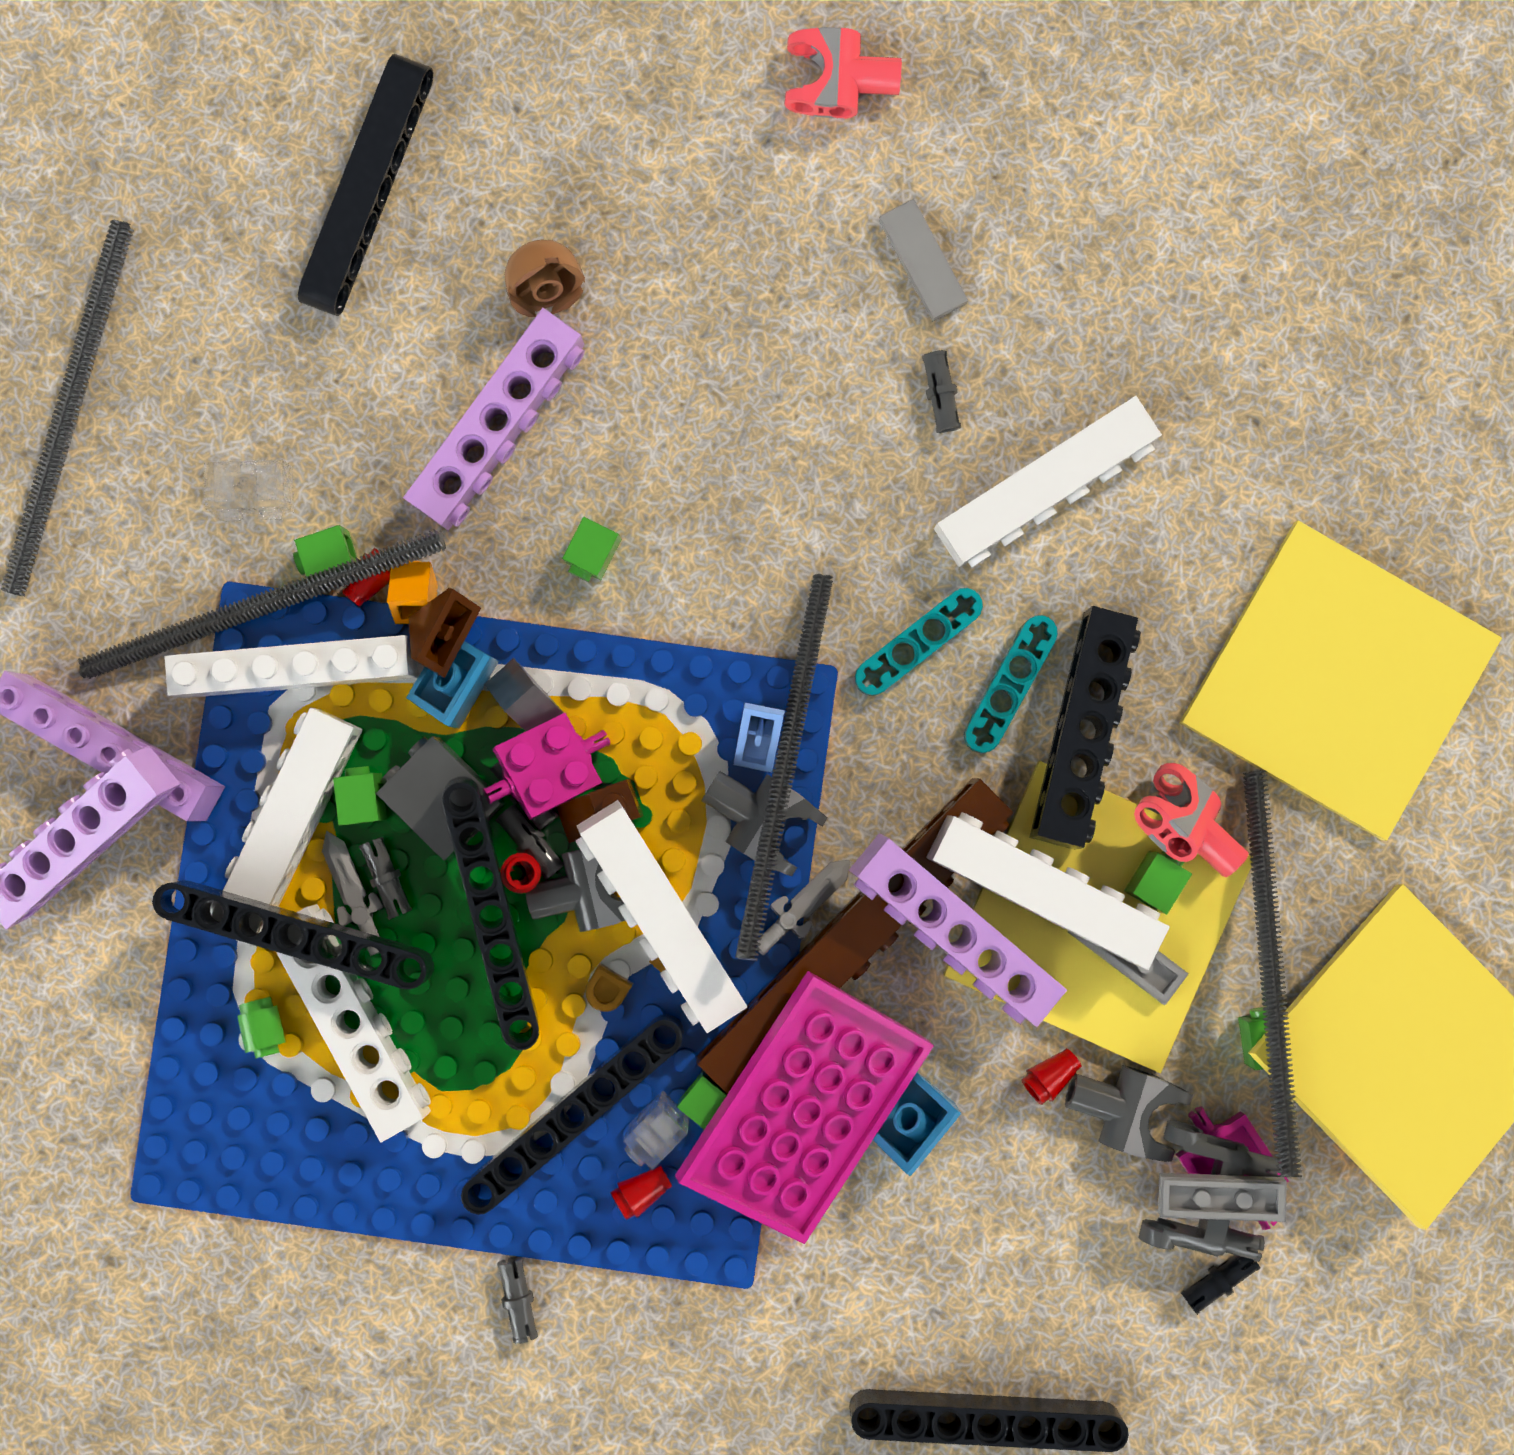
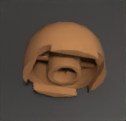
[504,239,585,317]

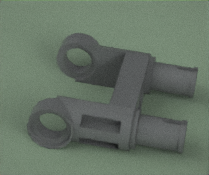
[1138,1120,1281,1262]

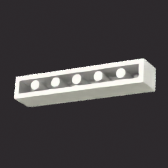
[934,396,1162,568]
[164,635,418,698]
[210,708,363,947]
[576,800,747,1033]
[926,812,1170,970]

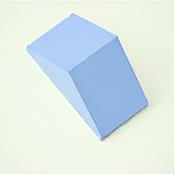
[733,703,785,773]

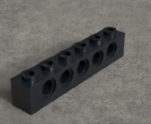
[1029,606,1141,850]

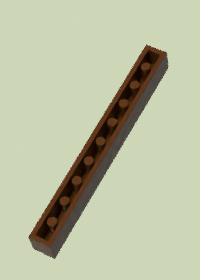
[696,778,1014,1094]

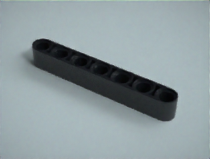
[298,54,434,316]
[442,776,539,1050]
[152,880,434,990]
[461,1014,684,1215]
[849,1389,1129,1452]

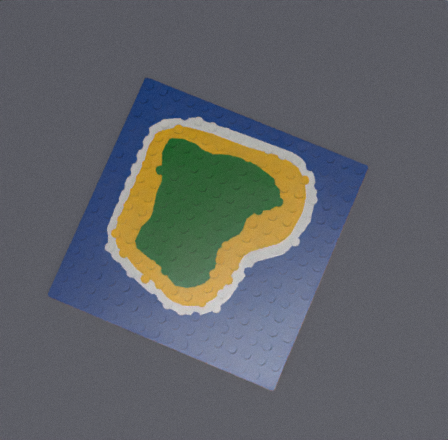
[130,582,838,1289]

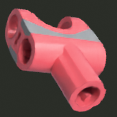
[785,27,902,119]
[1134,763,1249,877]

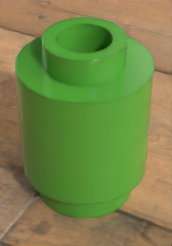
[237,997,286,1059]

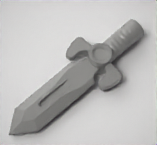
[322,831,384,956]
[756,860,850,955]

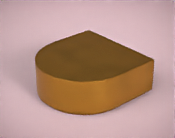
[585,963,634,1012]

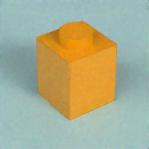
[387,561,438,624]

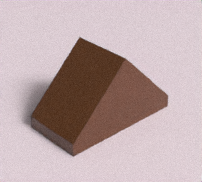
[408,588,481,678]

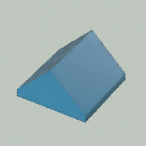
[406,641,499,729]
[873,1072,961,1176]

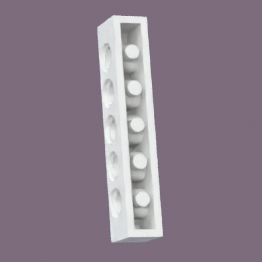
[276,904,431,1143]

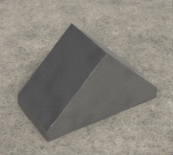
[484,658,564,731]

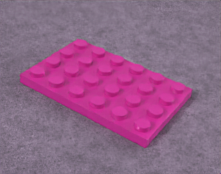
[675,971,934,1244]

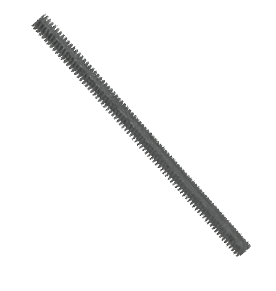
[0,220,134,596]
[78,529,446,679]
[735,574,833,961]
[1243,770,1302,1177]

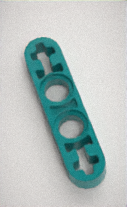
[854,588,983,696]
[964,615,1058,753]

